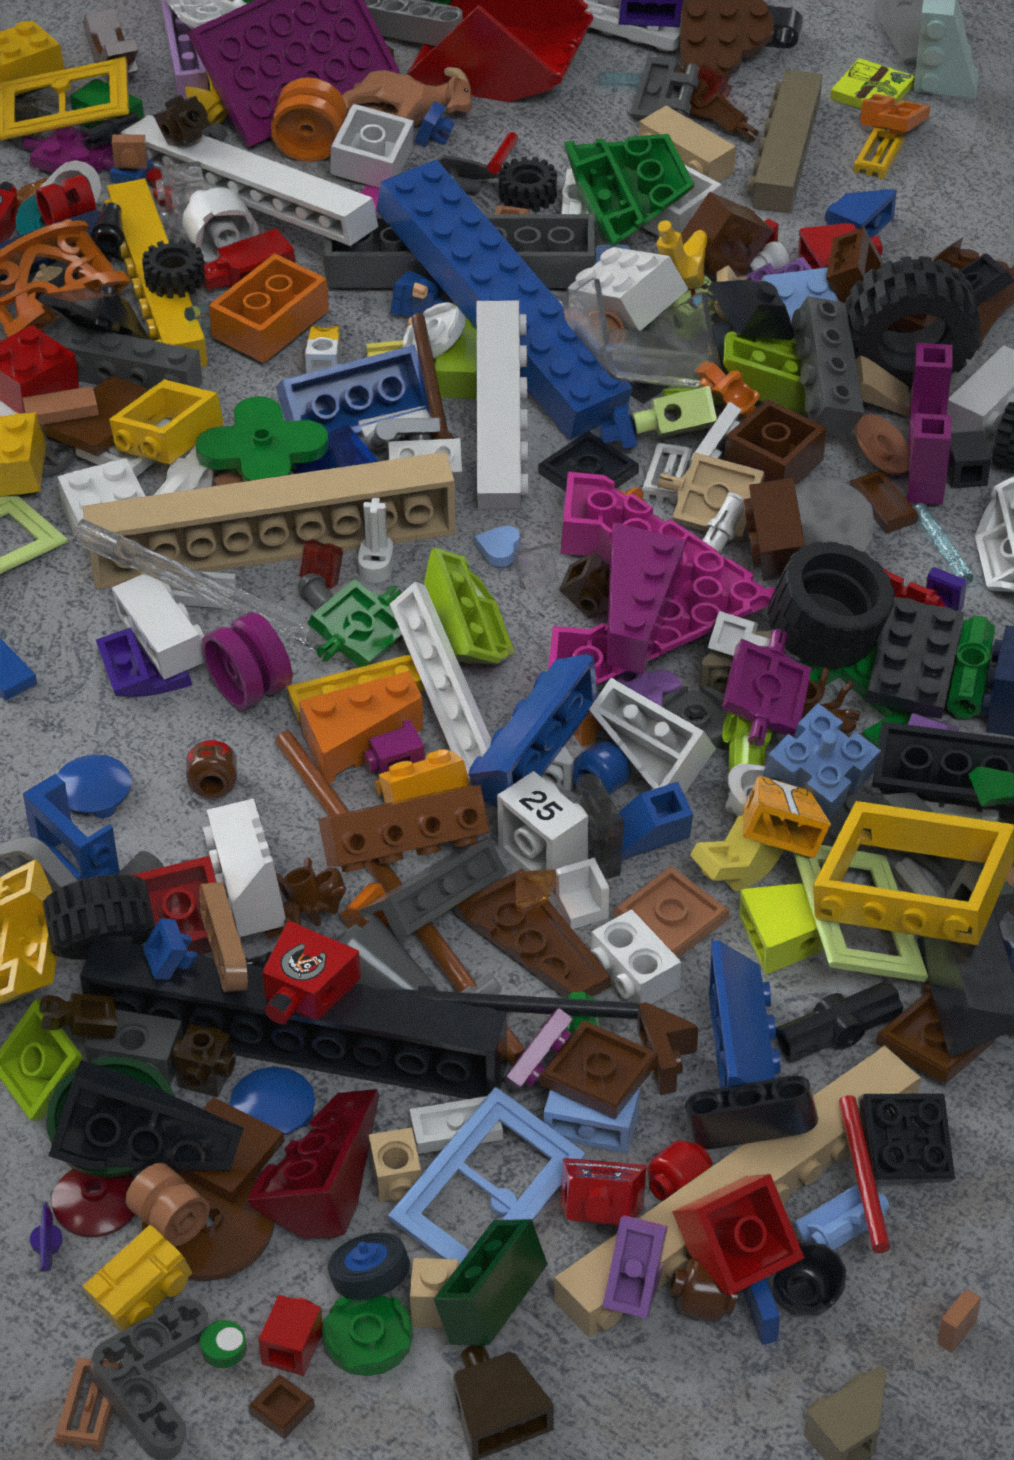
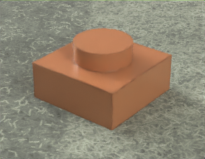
[112,134,148,169]

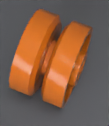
[271,78,346,162]

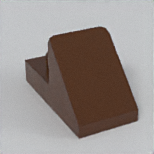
[637,1002,698,1095]

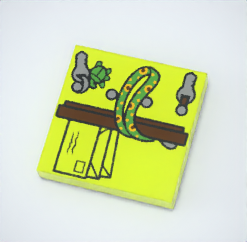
[830,58,915,109]

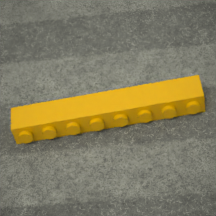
[103,178,208,367]

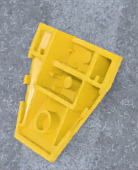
[0,860,57,1005]

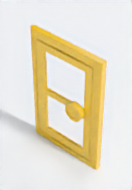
[0,57,129,141]

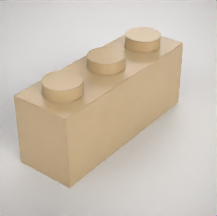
[639,106,736,182]

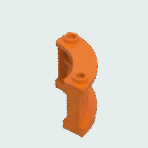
[0,219,131,337]

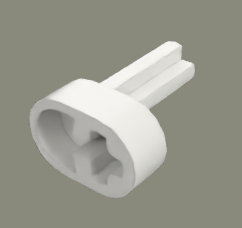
[358,498,394,583]

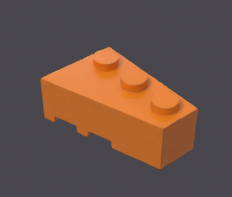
[299,671,423,784]

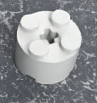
[182,188,258,263]

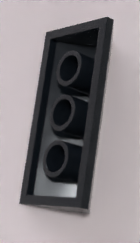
[872,721,1014,806]
[917,896,1014,1058]

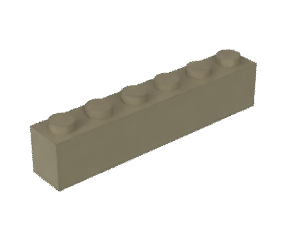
[748,69,823,214]

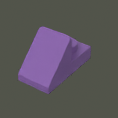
[602,1215,668,1319]

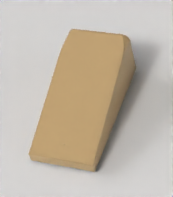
[855,356,910,416]

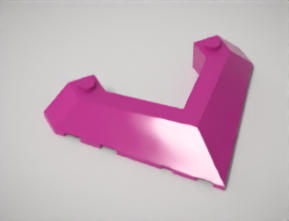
[548,472,775,685]

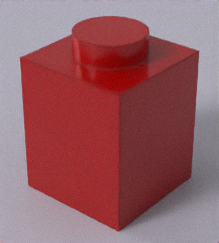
[258,1294,323,1376]

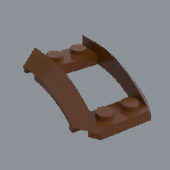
[893,237,1014,348]

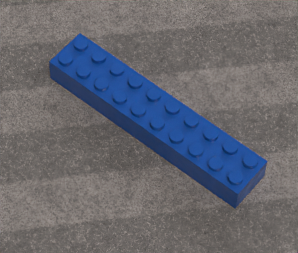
[376,159,633,440]

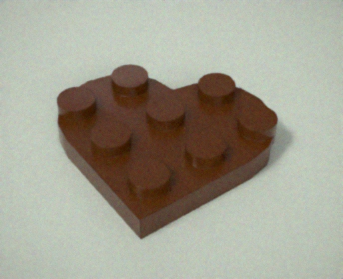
[680,0,774,84]

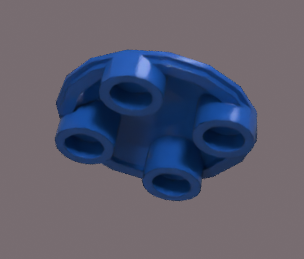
[57,754,132,818]
[230,1066,316,1135]

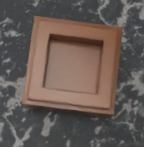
[938,1289,981,1353]

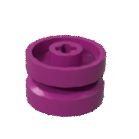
[201,612,293,711]

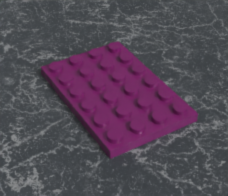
[187,0,400,149]

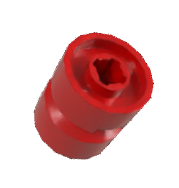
[36,174,96,226]

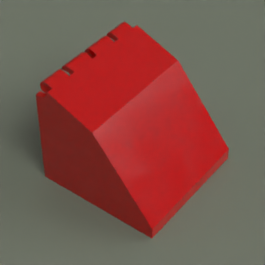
[406,0,594,102]

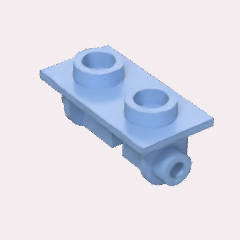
[794,1184,889,1250]

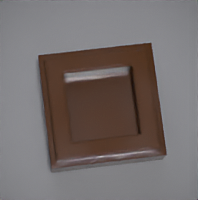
[249,1374,315,1439]

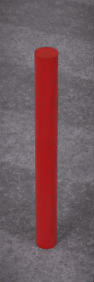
[838,1095,890,1253]

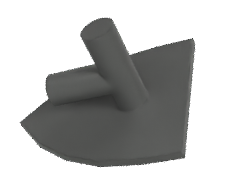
[437,154,499,193]

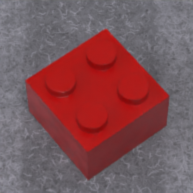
[0,325,79,414]
[131,856,216,954]

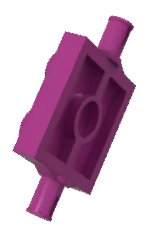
[22,126,114,173]
[722,629,812,746]

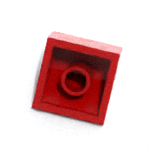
[672,1174,804,1295]

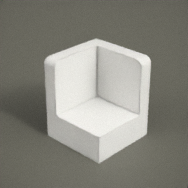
[556,858,609,929]

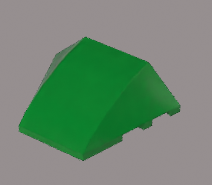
[564,134,694,247]

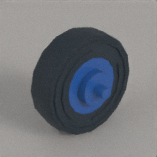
[328,1232,410,1300]

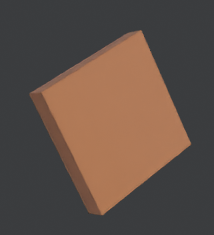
[614,866,729,958]

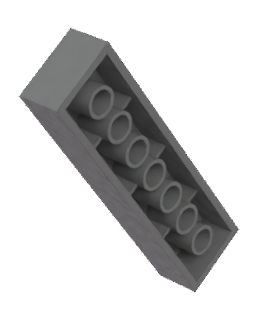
[324,214,595,289]

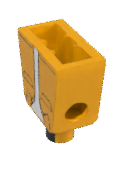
[743,776,831,859]

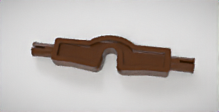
[659,57,759,142]

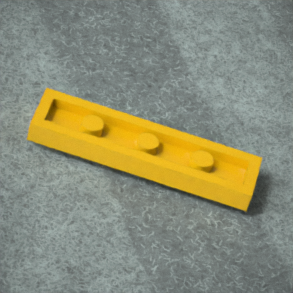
[287,654,425,723]

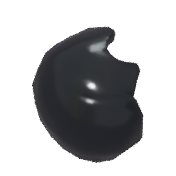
[773,1242,847,1316]

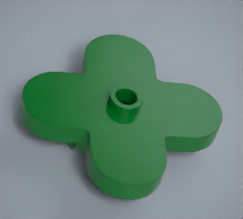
[196,396,328,482]

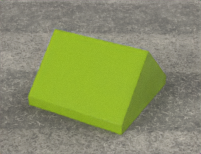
[0,999,83,1121]

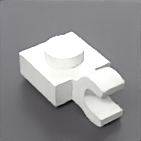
[708,611,770,656]

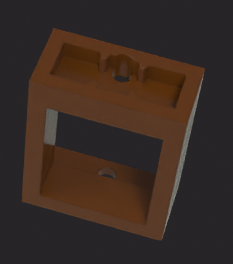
[826,227,894,331]

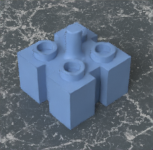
[762,703,881,820]

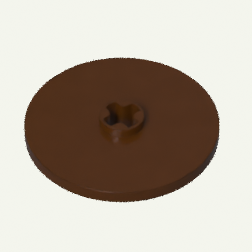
[141,1173,275,1281]

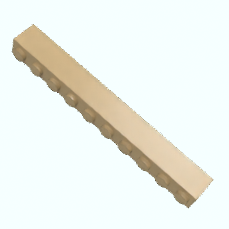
[554,1046,921,1338]

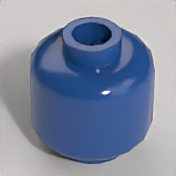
[573,741,630,799]

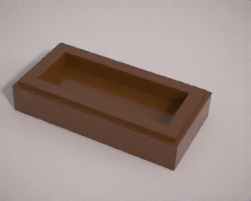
[850,470,918,534]

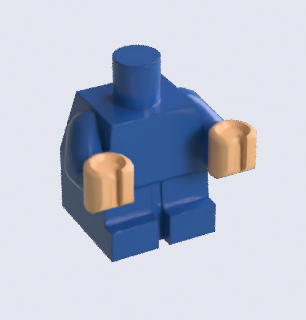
[390,270,451,329]

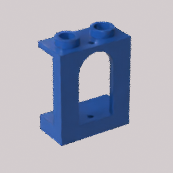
[23,773,120,881]

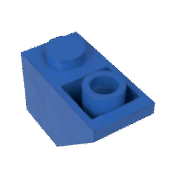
[601,781,693,862]

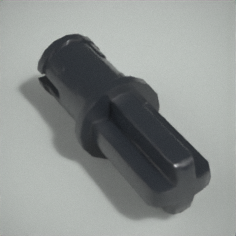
[81,112,141,151]

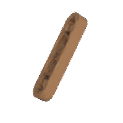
[199,882,248,992]

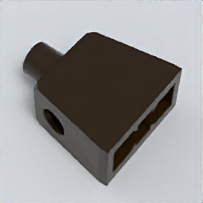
[453,1345,554,1460]

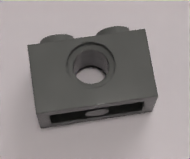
[85,1010,184,1086]

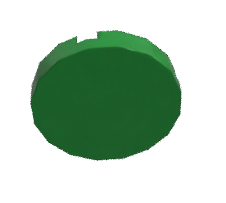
[322,1295,413,1377]

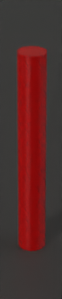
[487,132,518,174]

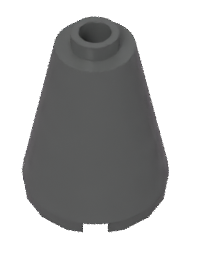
[339,914,439,991]

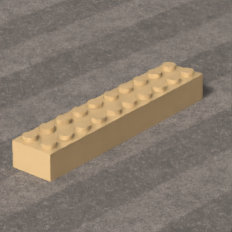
[82,452,456,589]

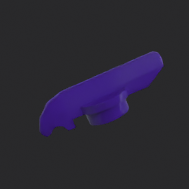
[29,1202,63,1272]

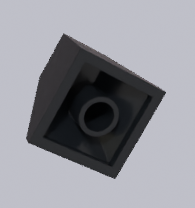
[708,280,795,340]

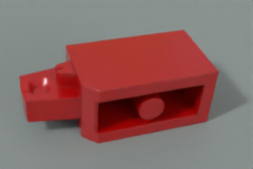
[202,228,296,290]

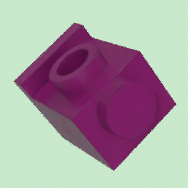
[363,720,425,779]

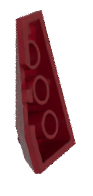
[247,1089,379,1239]

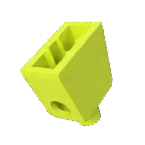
[739,883,840,974]

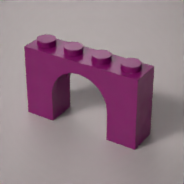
[907,343,953,505]

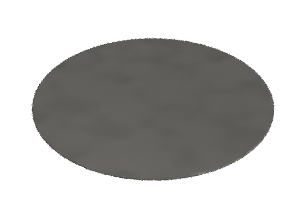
[795,479,874,552]

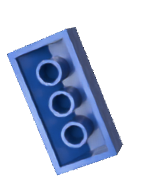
[276,345,430,441]
[469,654,597,808]
[708,940,781,1088]

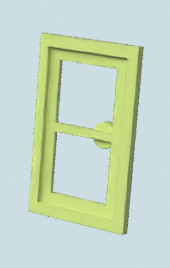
[0,495,68,574]
[793,845,928,982]

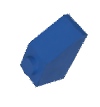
[825,189,897,237]

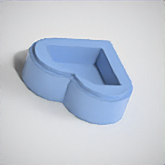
[475,526,520,567]

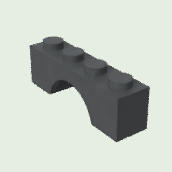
[868,792,1014,924]

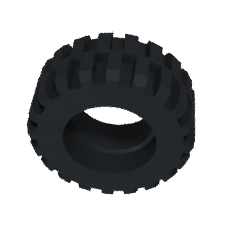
[845,256,982,390]

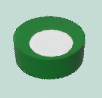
[200,1320,247,1368]

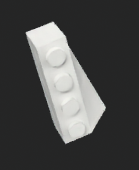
[203,799,286,937]

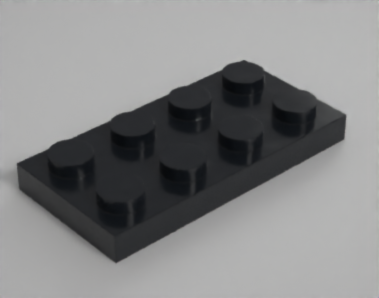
[865,596,964,719]

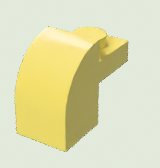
[690,815,784,891]

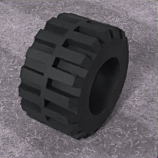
[43,874,155,960]

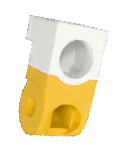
[305,326,340,373]

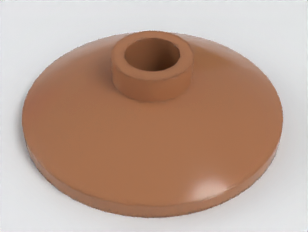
[855,414,908,475]

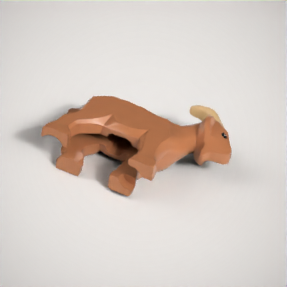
[342,67,472,127]

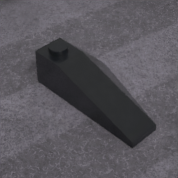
[39,285,150,340]
[48,1060,244,1171]

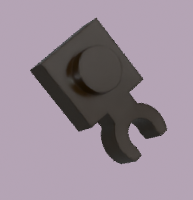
[39,993,117,1038]

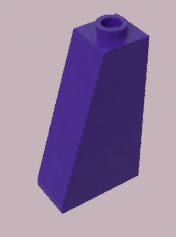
[618,0,683,27]

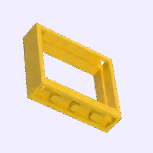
[813,801,1014,945]

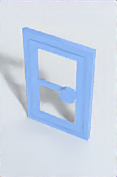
[387,1087,586,1264]

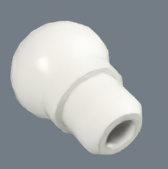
[747,241,790,273]

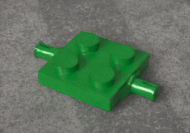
[307,579,403,667]

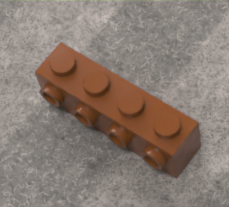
[318,785,490,872]

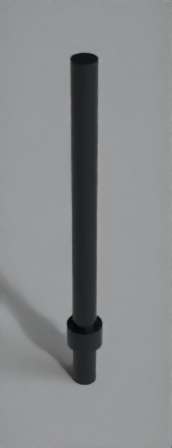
[384,986,639,1020]

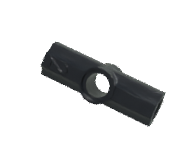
[776,981,903,1062]

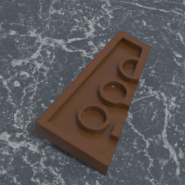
[454,869,611,997]

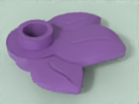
[614,670,682,707]

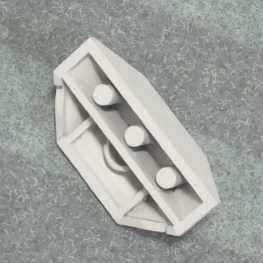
[975,476,1014,592]

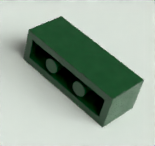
[433,1219,548,1347]

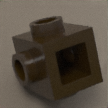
[153,95,210,145]
[559,552,610,619]
[171,1024,236,1098]

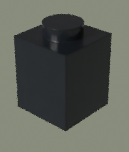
[947,431,991,488]

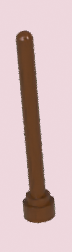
[412,313,456,440]

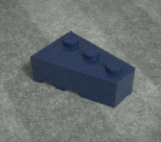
[981,625,1014,737]

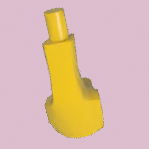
[657,220,708,289]

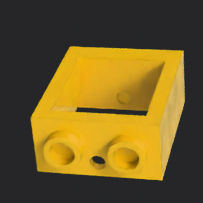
[109,379,224,465]

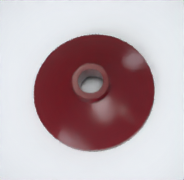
[52,1169,135,1238]

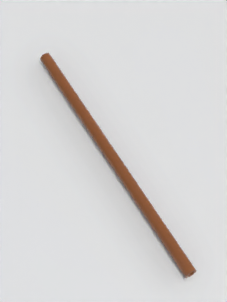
[275,731,525,1066]

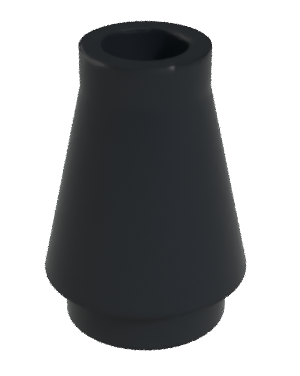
[91,202,125,251]

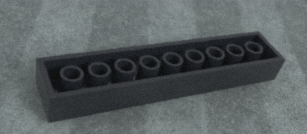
[80,938,507,1099]

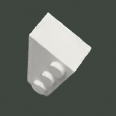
[589,678,716,794]

